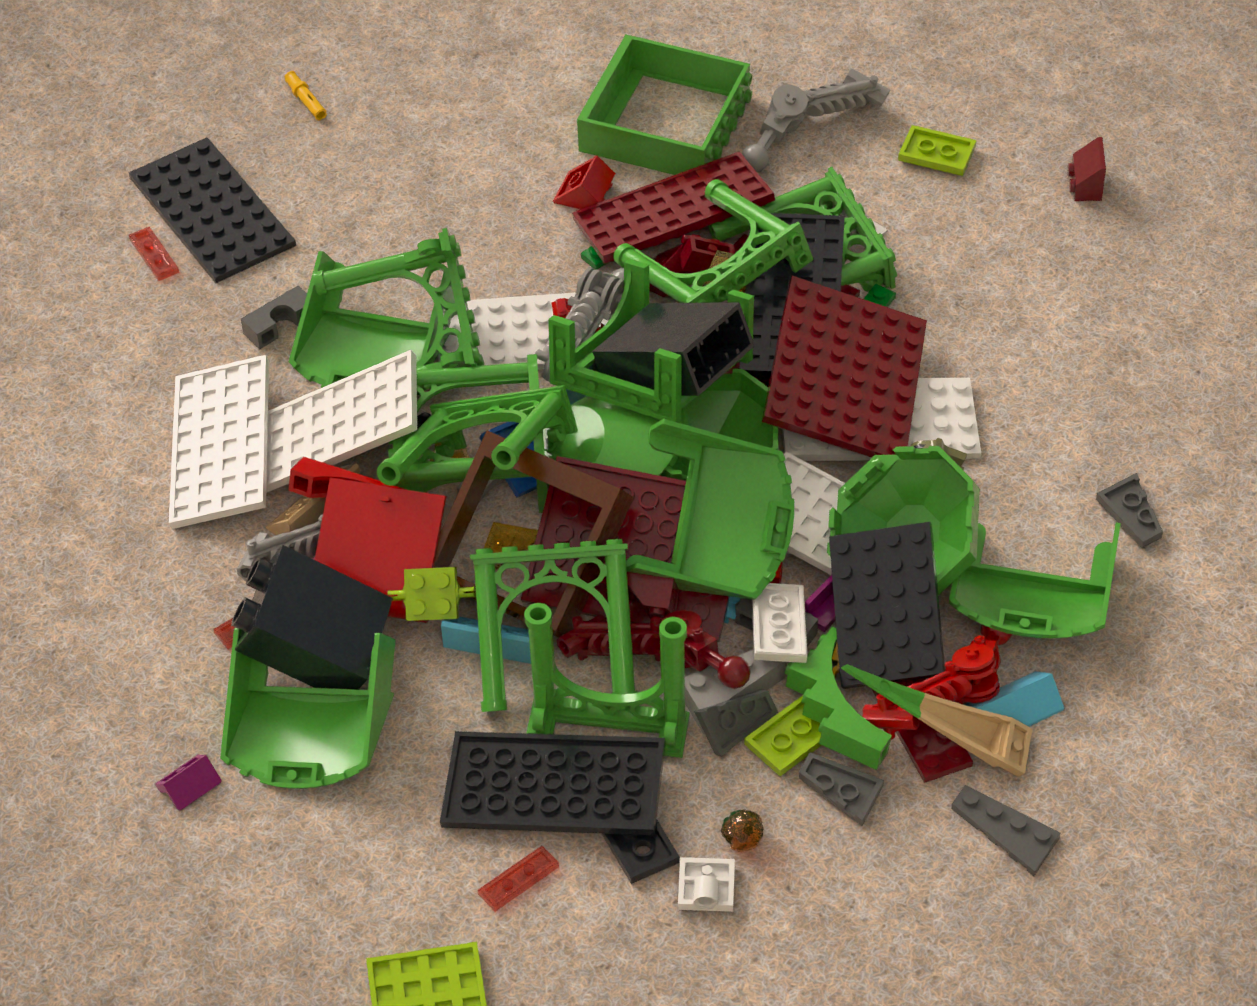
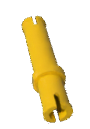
[284,71,327,121]

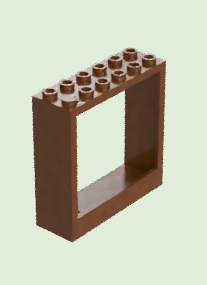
[433,431,634,638]

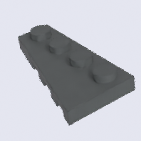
[951,785,1061,876]

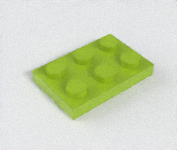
[898,125,976,176]
[744,695,822,777]

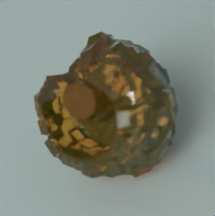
[721,809,764,852]

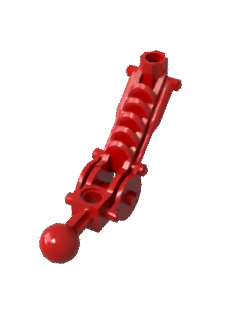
[862,624,1013,740]

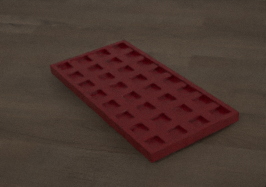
[572,151,775,264]

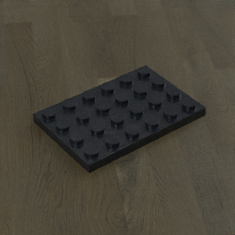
[829,522,945,689]

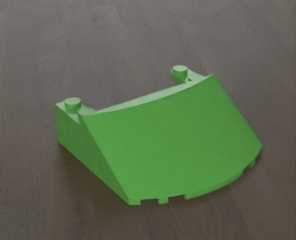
[289,251,455,388]
[626,419,795,599]
[949,522,1121,638]
[220,628,396,789]

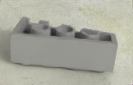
[685,649,786,734]

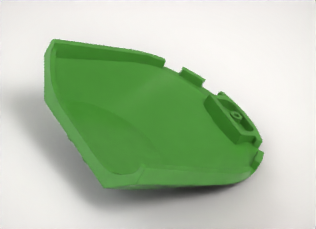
[543,396,688,488]

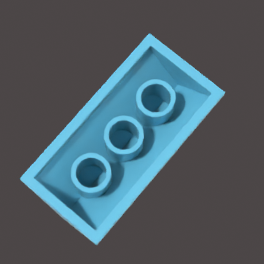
[441,616,531,664]
[964,671,1064,727]

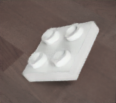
[678,857,735,912]

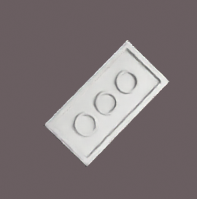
[752,583,807,663]

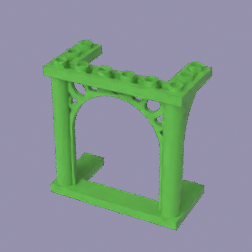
[548,258,754,422]
[388,354,547,513]

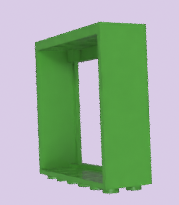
[577,34,753,175]

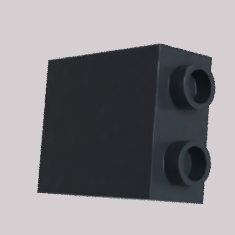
[592,302,755,396]
[231,545,393,690]

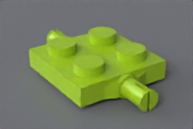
[388,567,476,621]

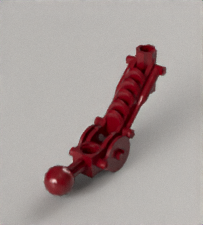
[557,610,751,689]

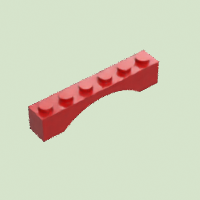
[288,457,407,502]

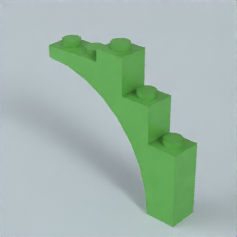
[785,626,892,770]

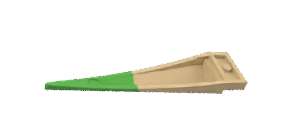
[841,664,1032,777]

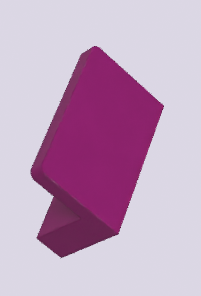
[805,575,836,632]
[155,754,222,810]

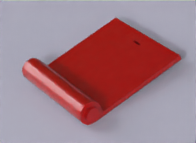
[315,478,447,623]

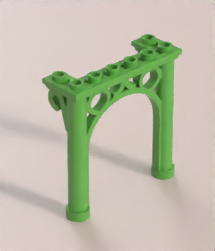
[708,167,897,292]
[614,179,814,303]
[313,228,484,370]
[377,385,578,486]
[470,539,638,712]
[524,603,690,758]

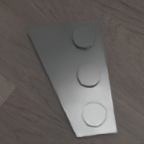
[1096,473,1163,548]
[694,689,778,756]
[799,752,884,826]

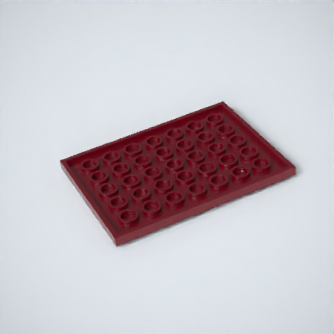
[762,276,927,458]
[521,456,730,642]

